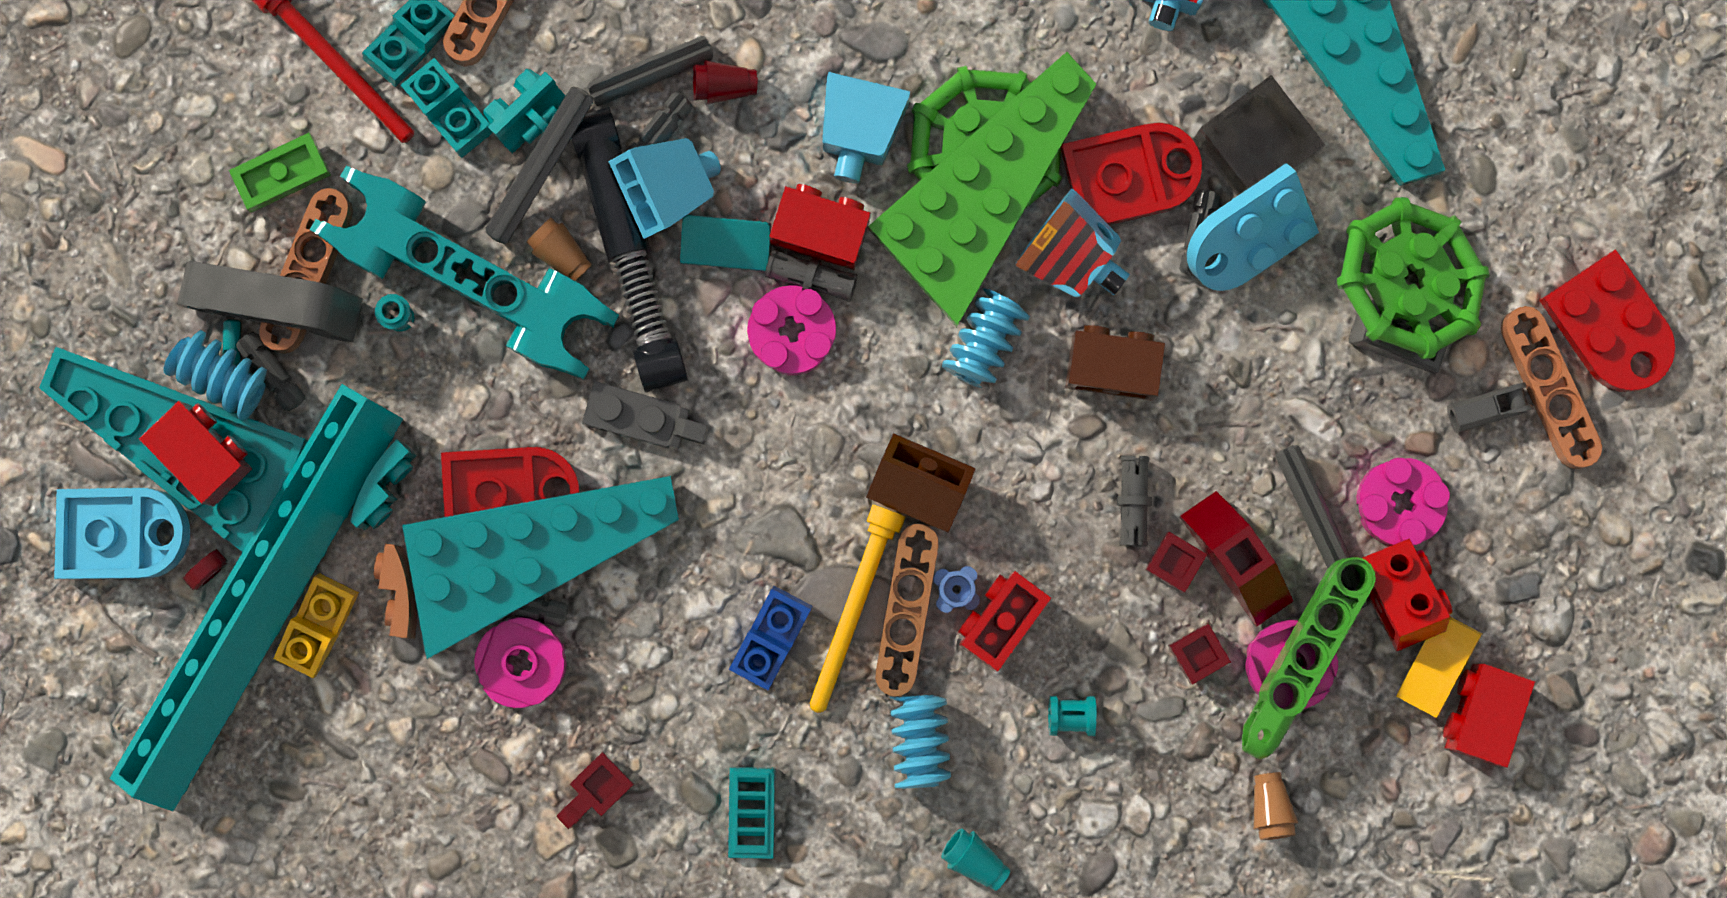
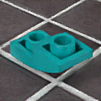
[362,0,455,87]
[401,58,492,159]
[350,439,417,530]

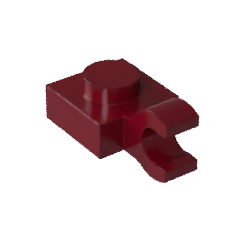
[556,752,634,829]

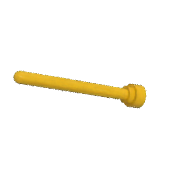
[810,504,906,713]

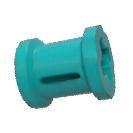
[1048,696,1097,736]

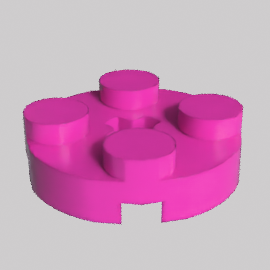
[747,285,836,375]
[1356,458,1450,546]
[474,618,566,708]
[1246,620,1338,709]

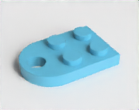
[1187,163,1319,291]
[54,488,190,579]

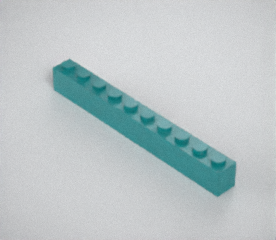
[110,384,403,812]

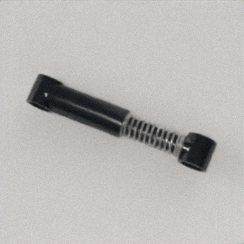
[572,107,688,393]

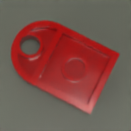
[1061,123,1202,225]
[1539,249,1675,392]
[441,447,579,517]

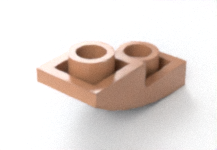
[374,544,417,639]

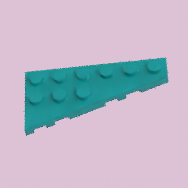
[1263,0,1445,186]
[39,347,308,552]
[402,476,679,659]

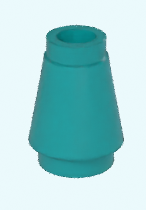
[941,828,1011,891]

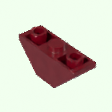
[1179,491,1294,627]

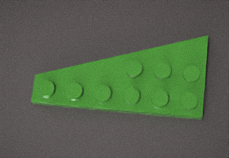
[868,52,1096,327]

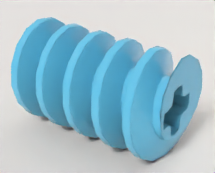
[941,288,1030,388]
[163,330,267,421]
[890,695,951,789]

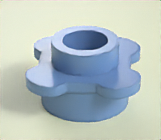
[933,566,980,613]

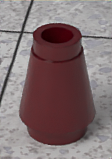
[693,60,758,105]

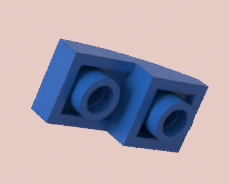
[729,586,813,690]

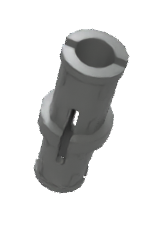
[765,250,858,302]
[1117,456,1152,547]

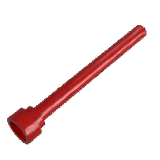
[252,0,415,143]

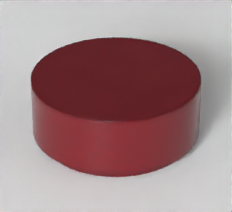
[182,549,228,591]

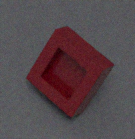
[1144,532,1208,593]
[1168,623,1231,685]

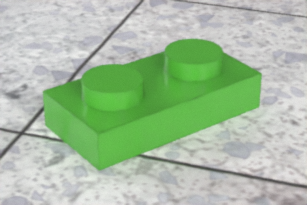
[229,133,331,213]

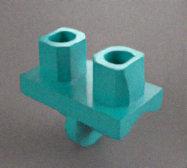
[483,69,566,154]

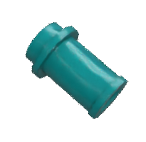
[375,294,415,332]

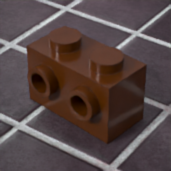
[1065,325,1165,401]
[866,433,976,533]

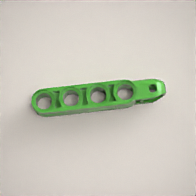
[1242,557,1376,760]

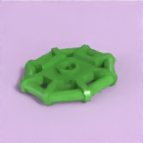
[906,65,1062,208]
[1336,197,1490,359]

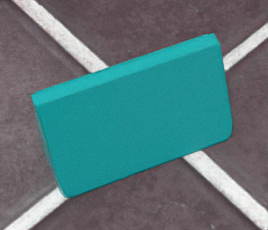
[680,215,772,271]

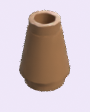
[527,217,592,281]
[1253,772,1298,840]

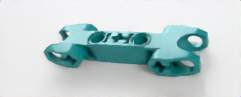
[310,166,620,380]

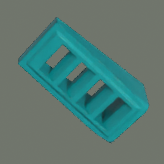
[728,767,776,859]

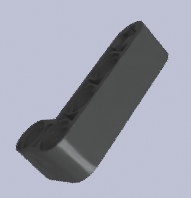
[177,261,363,342]

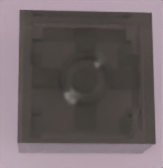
[1193,75,1325,196]

